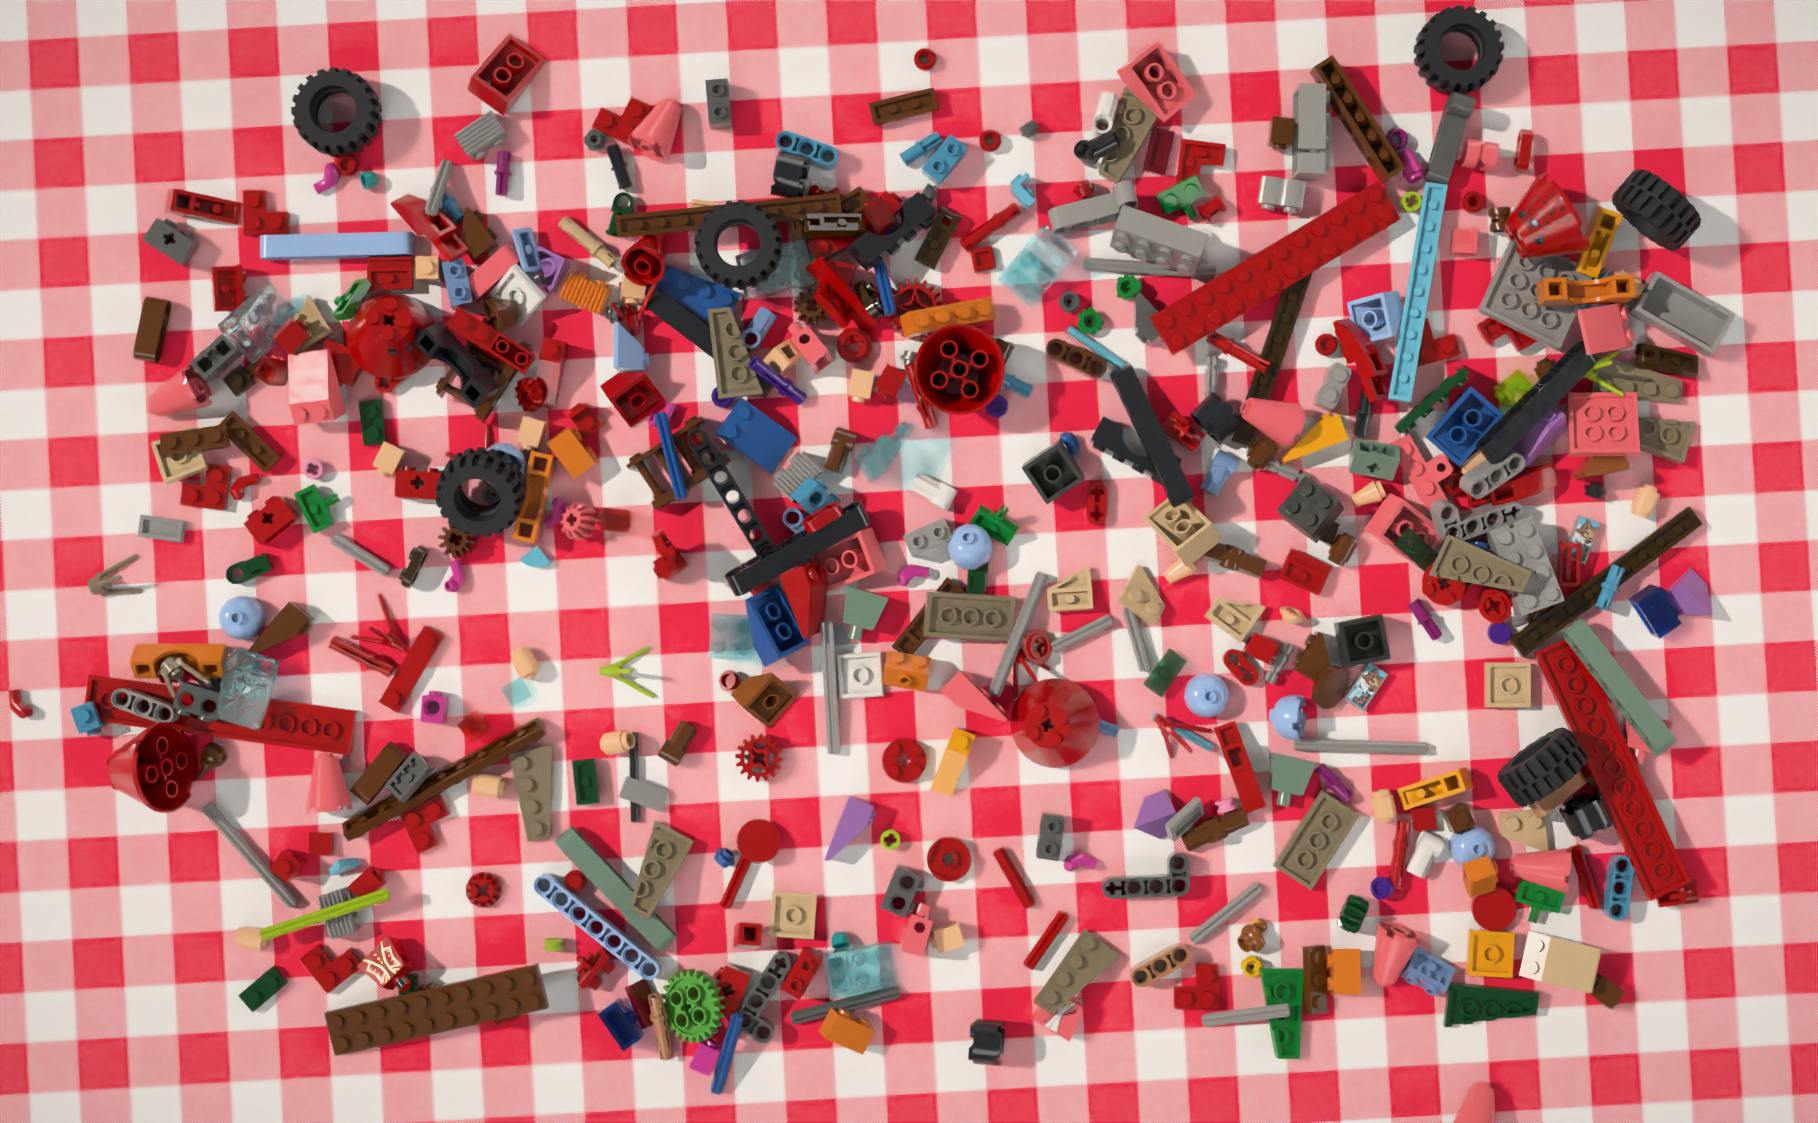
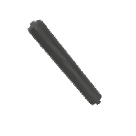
[790,985,900,1025]

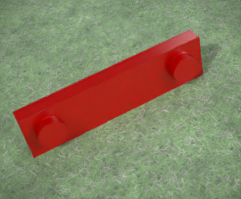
[379,625,445,713]

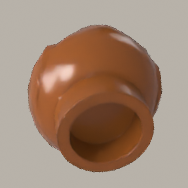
[1237,917,1267,952]

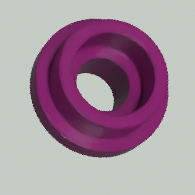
[1386,128,1408,151]

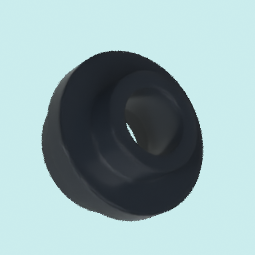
[1584,482,1607,499]

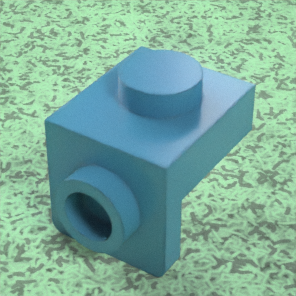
[70,701,106,736]

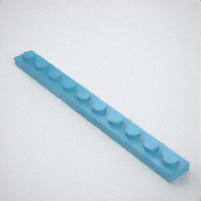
[1388,182,1448,403]

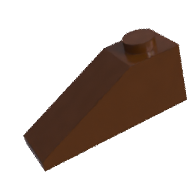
[246,601,315,656]

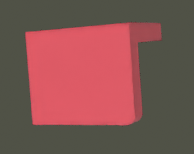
[1450,227,1479,257]

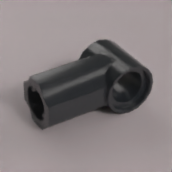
[1074,130,1121,166]

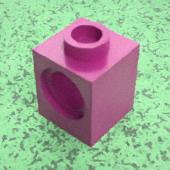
[420,691,449,724]
[689,1039,722,1077]

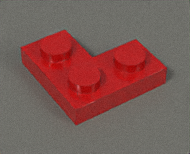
[592,97,652,147]
[1175,139,1226,184]
[243,190,290,236]
[1417,318,1461,367]
[1476,318,1537,353]
[180,463,232,511]
[400,794,451,854]
[300,944,362,994]
[1173,963,1219,1010]

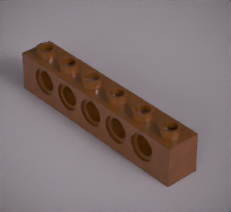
[1309,55,1406,184]

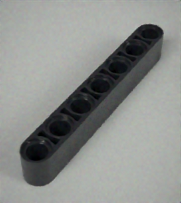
[646,287,774,398]
[1476,341,1599,464]
[1110,364,1195,508]
[687,427,775,555]
[725,501,871,597]

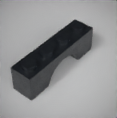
[849,192,936,272]
[414,321,501,409]
[1090,416,1182,485]

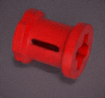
[1197,195,1227,224]

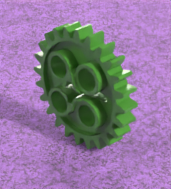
[662,968,725,1043]

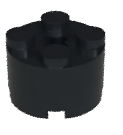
[771,150,810,198]
[1190,391,1244,445]
[1559,790,1613,840]
[968,1018,1005,1066]

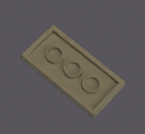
[923,591,1016,641]
[1273,790,1360,890]

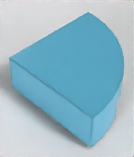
[520,545,552,568]
[329,858,360,876]

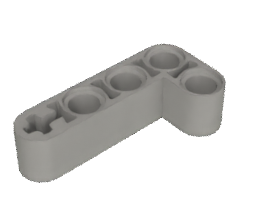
[1048,180,1138,235]
[1430,499,1524,541]

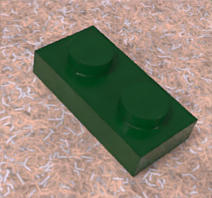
[358,399,387,446]
[572,758,600,805]
[238,965,289,1013]

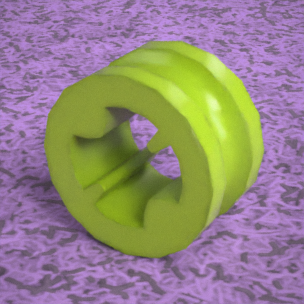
[1400,191,1422,213]
[880,829,900,850]
[544,937,564,951]

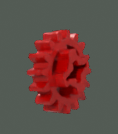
[735,733,784,782]

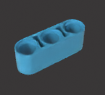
[776,131,838,170]
[1602,854,1634,921]

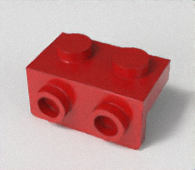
[210,264,248,312]

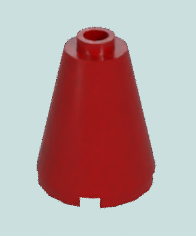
[621,234,667,286]

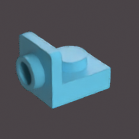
[1009,172,1035,210]

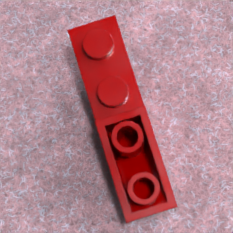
[390,194,469,263]
[446,307,536,375]
[1333,318,1389,403]
[1466,463,1557,507]
[1214,720,1267,814]

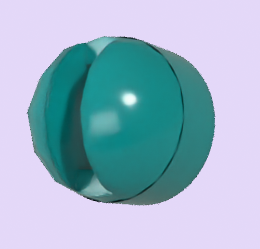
[360,171,379,190]
[831,931,850,949]

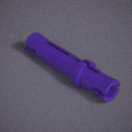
[748,356,807,405]

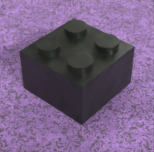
[1022,440,1085,505]
[1277,476,1344,543]
[1334,614,1391,667]

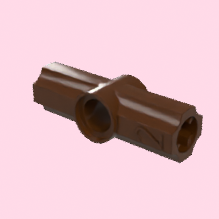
[1201,543,1267,579]
[1181,807,1250,852]

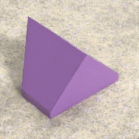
[536,246,571,293]
[1658,567,1713,615]
[1134,789,1176,839]

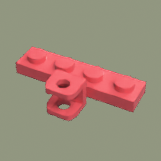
[1390,433,1454,516]

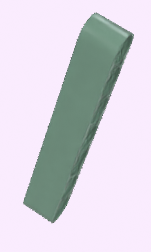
[1561,618,1677,757]
[555,826,678,953]

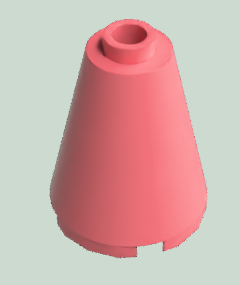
[628,98,682,162]
[146,364,212,417]
[1240,398,1306,447]
[306,752,352,813]
[1509,848,1571,893]
[1373,921,1422,987]
[1453,1081,1495,1123]

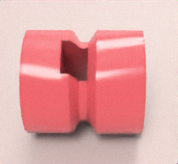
[1460,138,1499,172]

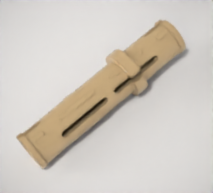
[558,215,618,269]

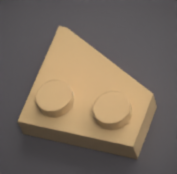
[293,296,333,353]
[1116,565,1165,626]
[1047,566,1093,613]
[1204,597,1266,643]
[1497,809,1549,851]

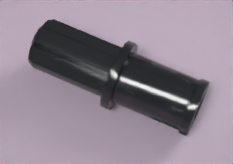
[606,144,632,190]
[1354,392,1373,437]

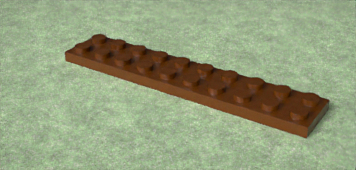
[324,963,550,1056]

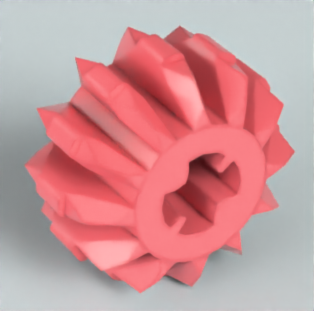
[559,502,598,540]

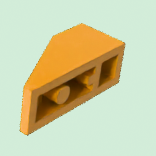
[1575,205,1623,278]
[1280,412,1348,463]
[930,726,976,797]
[1397,767,1474,810]

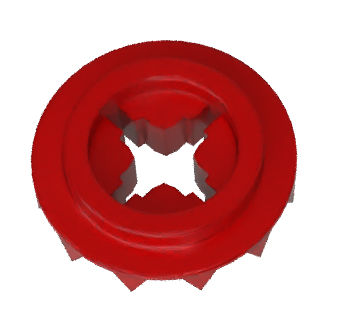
[836,327,872,363]
[514,377,543,413]
[1478,587,1513,624]
[1022,629,1052,665]
[465,872,502,908]

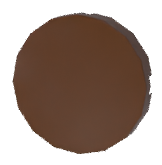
[1312,665,1349,709]

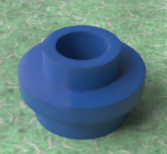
[714,847,735,868]

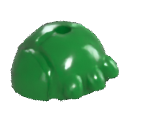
[1116,275,1141,300]
[1077,307,1104,335]

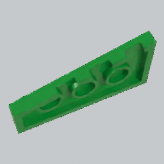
[1259,967,1304,1059]

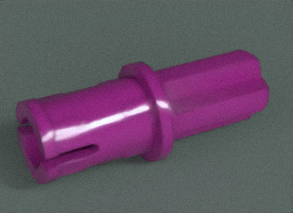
[494,151,512,197]
[1407,598,1442,641]
[1315,763,1354,803]

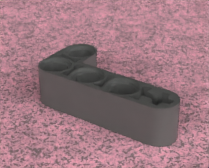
[1424,92,1476,185]
[1100,851,1190,899]
[737,951,792,1043]

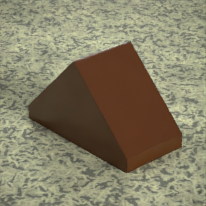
[484,297,518,332]

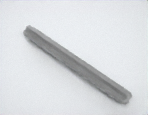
[1083,257,1216,279]
[988,572,1048,697]
[820,621,840,754]
[1294,738,1428,754]
[202,803,299,909]

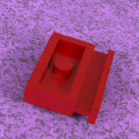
[367,256,414,291]
[1277,548,1332,596]

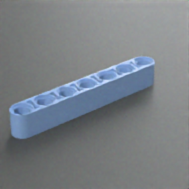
[260,232,414,260]
[533,873,661,980]

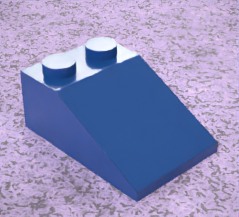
[1425,386,1504,467]
[715,398,797,474]
[745,584,810,667]

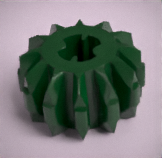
[1337,894,1369,934]

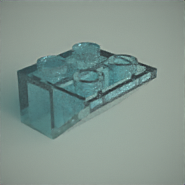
[709,613,754,660]

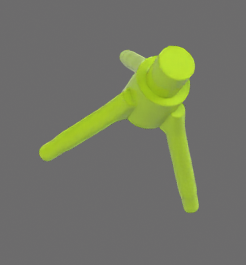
[1583,350,1624,397]
[598,646,655,699]

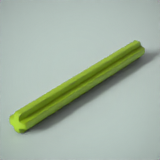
[260,888,391,941]

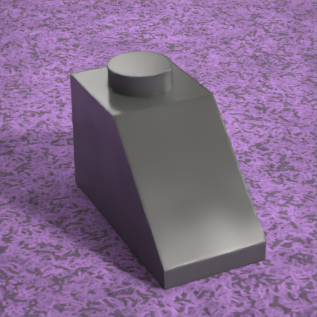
[1134,292,1159,345]

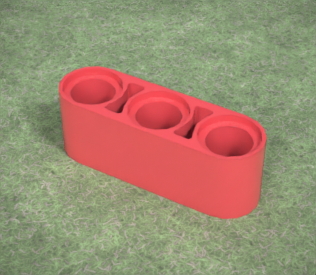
[468,243,521,303]

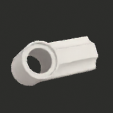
[1091,91,1120,137]
[910,472,958,511]
[1406,830,1445,879]

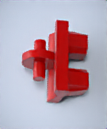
[1162,411,1206,453]
[1657,879,1700,908]
[575,947,616,991]

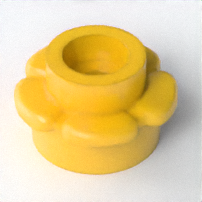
[1241,955,1263,978]

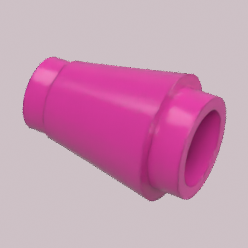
[1399,148,1425,184]

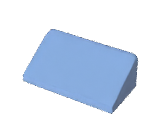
[511,227,543,274]

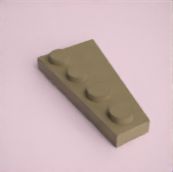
[1098,86,1158,184]
[708,307,763,399]
[1590,354,1683,404]
[1638,417,1696,464]
[1429,534,1533,593]
[509,744,554,842]
[629,820,694,921]
[1033,929,1120,1015]

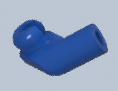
[1060,432,1080,462]

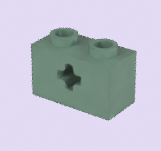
[1349,438,1400,481]

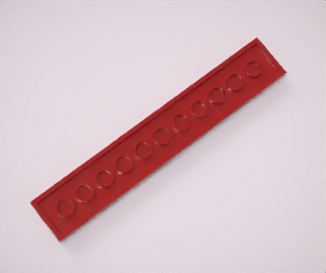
[1149,181,1401,356]
[1534,639,1691,901]
[85,674,357,755]

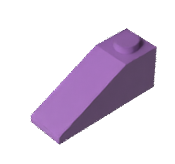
[1512,407,1568,473]
[824,796,876,861]

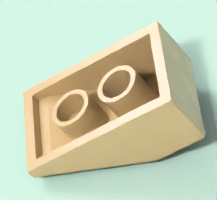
[1143,498,1222,567]
[1519,931,1602,993]

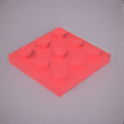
[1567,392,1640,457]

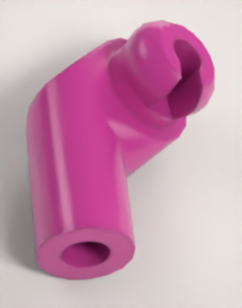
[313,163,339,195]
[647,402,678,429]
[543,497,567,530]
[444,559,466,593]
[897,564,929,586]
[1063,852,1098,872]

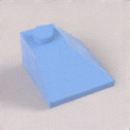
[1347,291,1403,342]
[613,322,649,372]

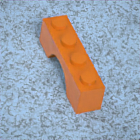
[1537,275,1636,307]
[900,297,996,338]
[512,451,557,544]
[130,644,230,678]

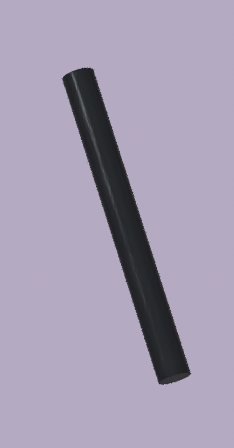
[629,732,640,822]

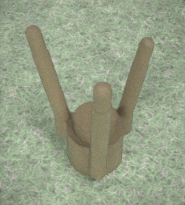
[88,554,143,597]
[159,657,211,701]

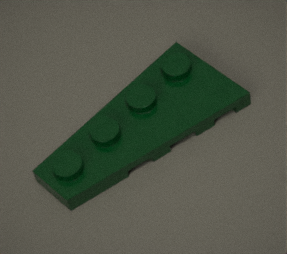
[1394,364,1469,434]
[1443,982,1540,1028]

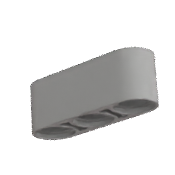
[1459,449,1525,499]
[111,688,180,723]

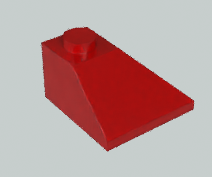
[600,371,666,428]

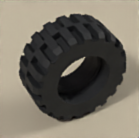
[1413,5,1504,96]
[291,67,382,157]
[1612,169,1701,251]
[695,200,782,290]
[435,447,526,537]
[1498,727,1588,807]

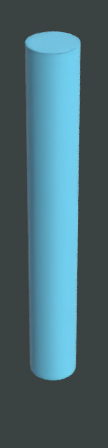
[1066,325,1126,369]
[1151,713,1214,752]

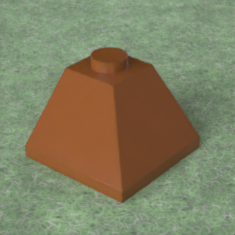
[1573,456,1630,479]
[731,672,798,728]

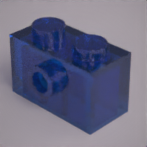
[1628,584,1682,639]
[597,997,644,1051]

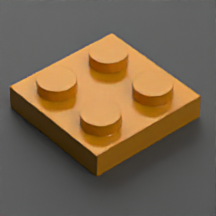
[1466,929,1515,978]

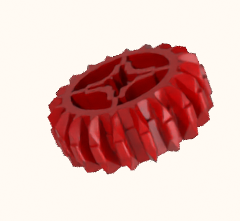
[885,278,944,339]

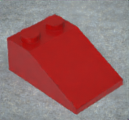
[467,34,546,116]
[779,561,827,639]

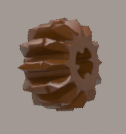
[794,288,828,326]
[438,525,477,558]

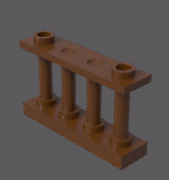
[435,317,532,424]
[626,415,732,511]

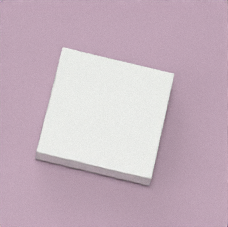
[489,264,546,327]
[836,651,884,699]

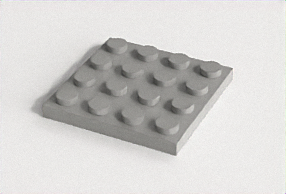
[1477,240,1592,351]

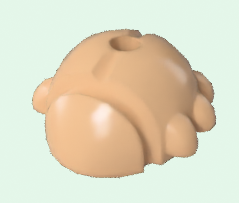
[1280,605,1306,625]

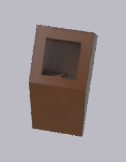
[461,207,499,261]
[1293,631,1331,683]

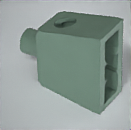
[843,586,888,641]
[1269,752,1316,807]

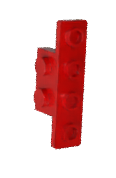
[806,257,879,331]

